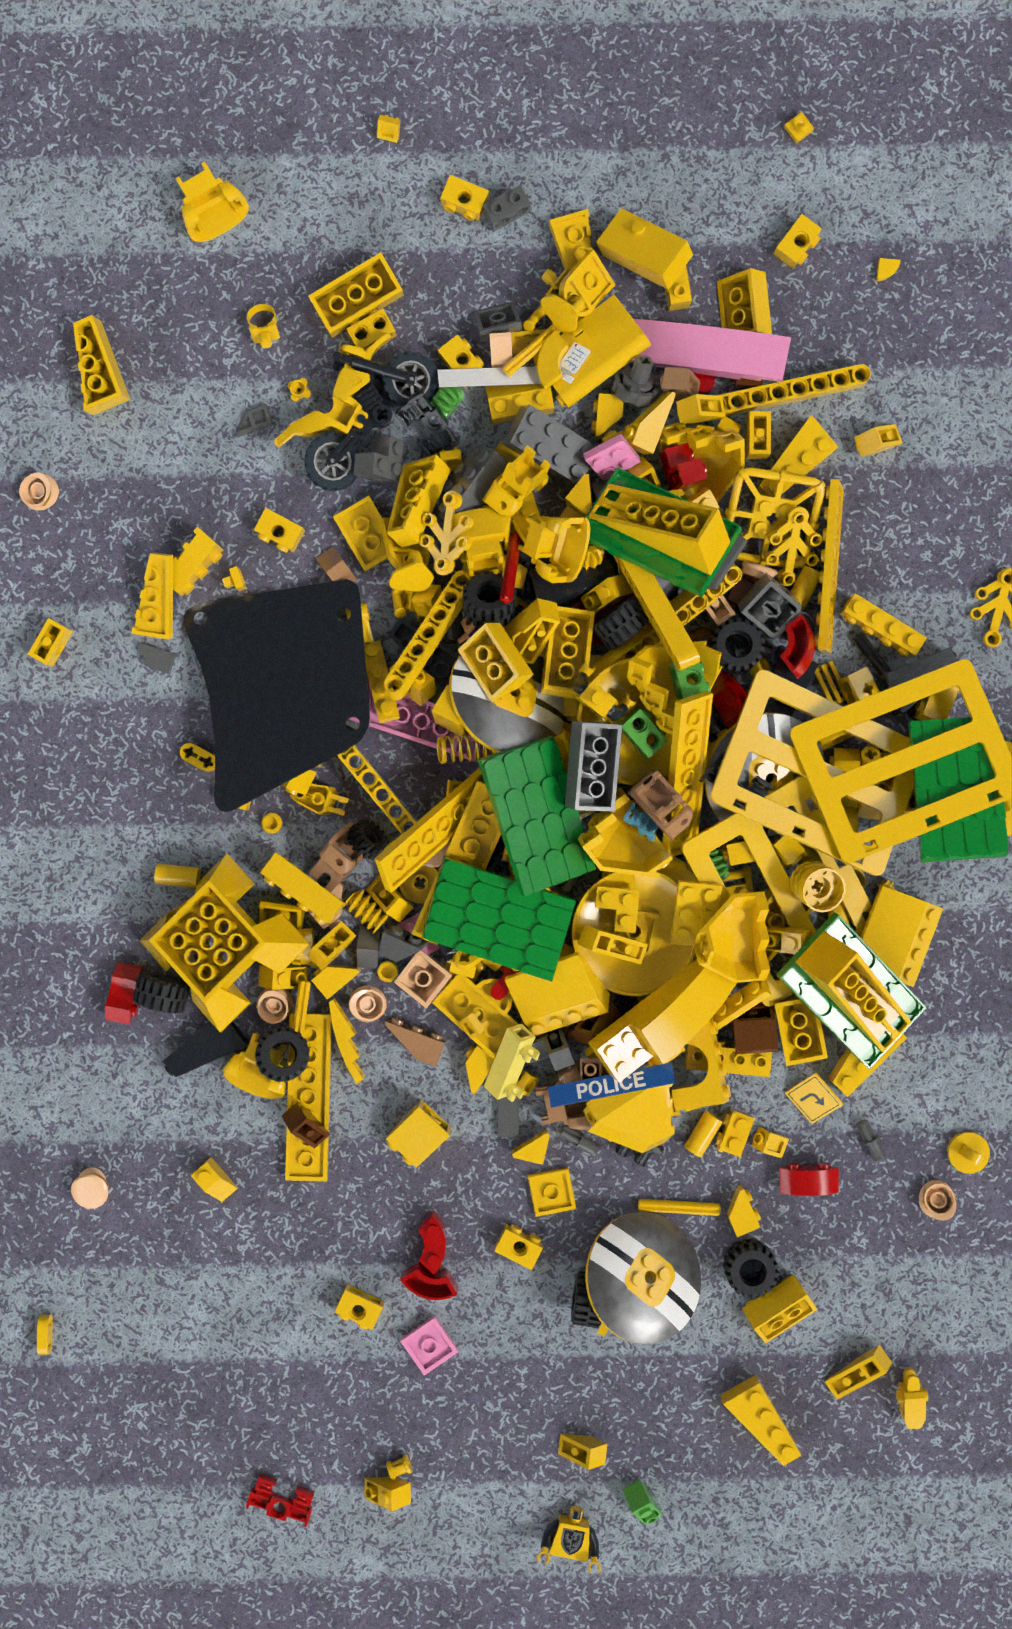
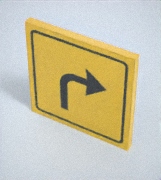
[785,1072,844,1124]

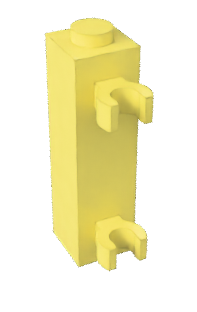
[484,1024,540,1102]

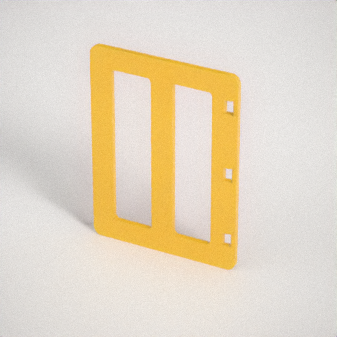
[790,659,1012,863]
[710,670,914,876]
[681,776,872,1007]

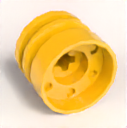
[790,860,846,912]

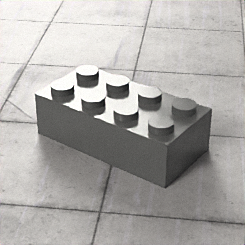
[502,404,596,486]
[432,443,508,526]
[565,720,622,812]

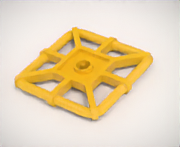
[725,467,826,569]

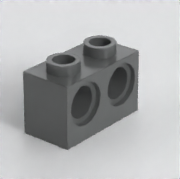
[483,185,530,232]

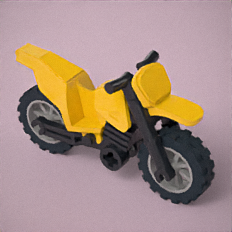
[274,333,439,491]

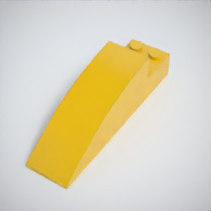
[588,959,737,1082]

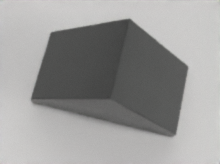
[357,926,381,969]

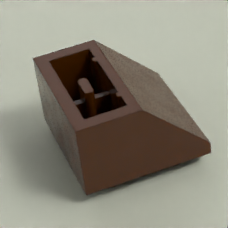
[565,1001,621,1046]
[730,1004,778,1054]

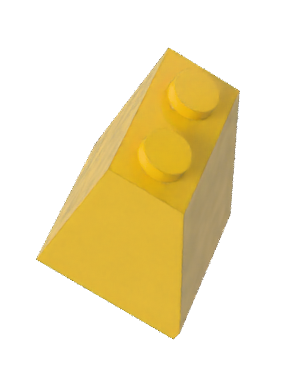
[386,1099,451,1168]

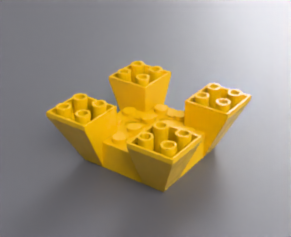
[139,854,310,1032]

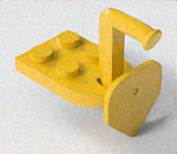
[523,249,615,333]
[381,517,434,618]

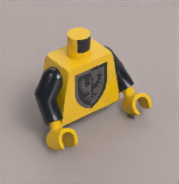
[572,661,638,722]
[536,1506,601,1574]

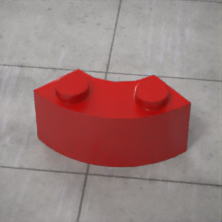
[780,614,815,679]
[710,671,747,728]
[105,962,143,1025]
[779,1162,839,1196]
[418,1210,447,1275]
[400,1261,458,1300]

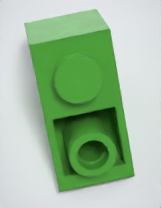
[622,1480,662,1525]

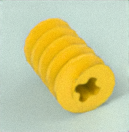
[344,889,388,934]

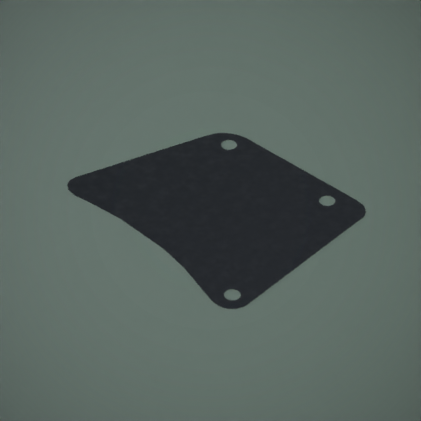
[183,579,370,812]

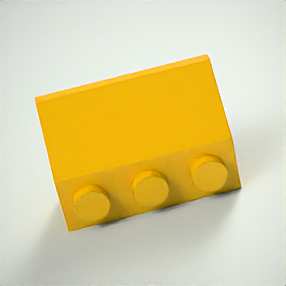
[717,268,772,334]
[485,384,554,425]
[458,623,534,702]
[774,996,828,1066]
[742,1274,818,1344]

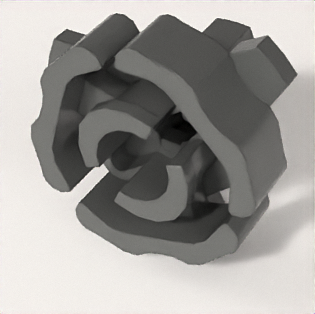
[612,355,661,407]

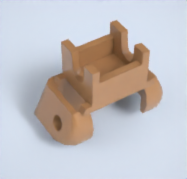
[627,770,693,841]
[309,821,364,892]
[535,1061,591,1130]

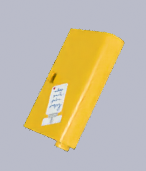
[532,294,651,408]

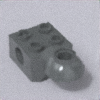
[737,572,815,641]

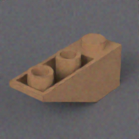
[385,1017,446,1067]

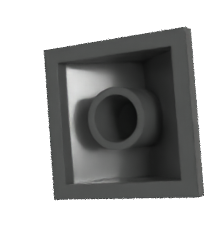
[474,302,522,344]

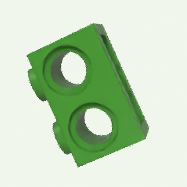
[618,708,668,758]

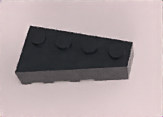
[528,556,617,607]
[389,617,459,692]
[763,645,819,717]

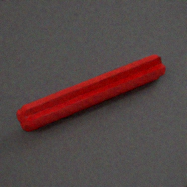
[500,531,522,604]

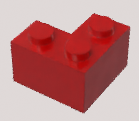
[659,442,707,491]

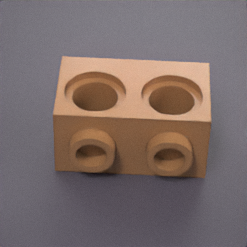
[660,367,700,401]

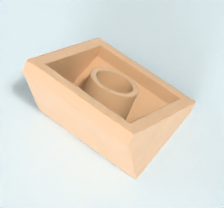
[394,950,452,1008]

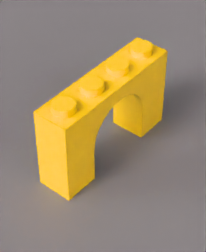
[671,1017,731,1111]

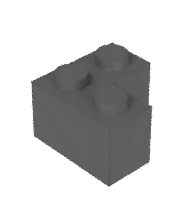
[354,436,404,484]
[529,1027,575,1071]

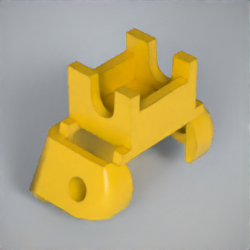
[176,161,249,242]
[482,445,551,516]
[450,507,511,580]
[518,516,590,583]
[221,1033,287,1099]

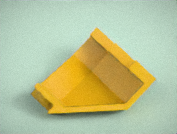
[659,422,745,503]
[627,641,723,735]
[578,787,673,878]
[694,892,770,983]
[583,1065,675,1153]

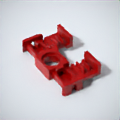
[246,1473,315,1527]

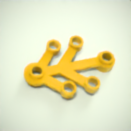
[419,491,474,575]
[764,506,823,586]
[969,568,1012,648]

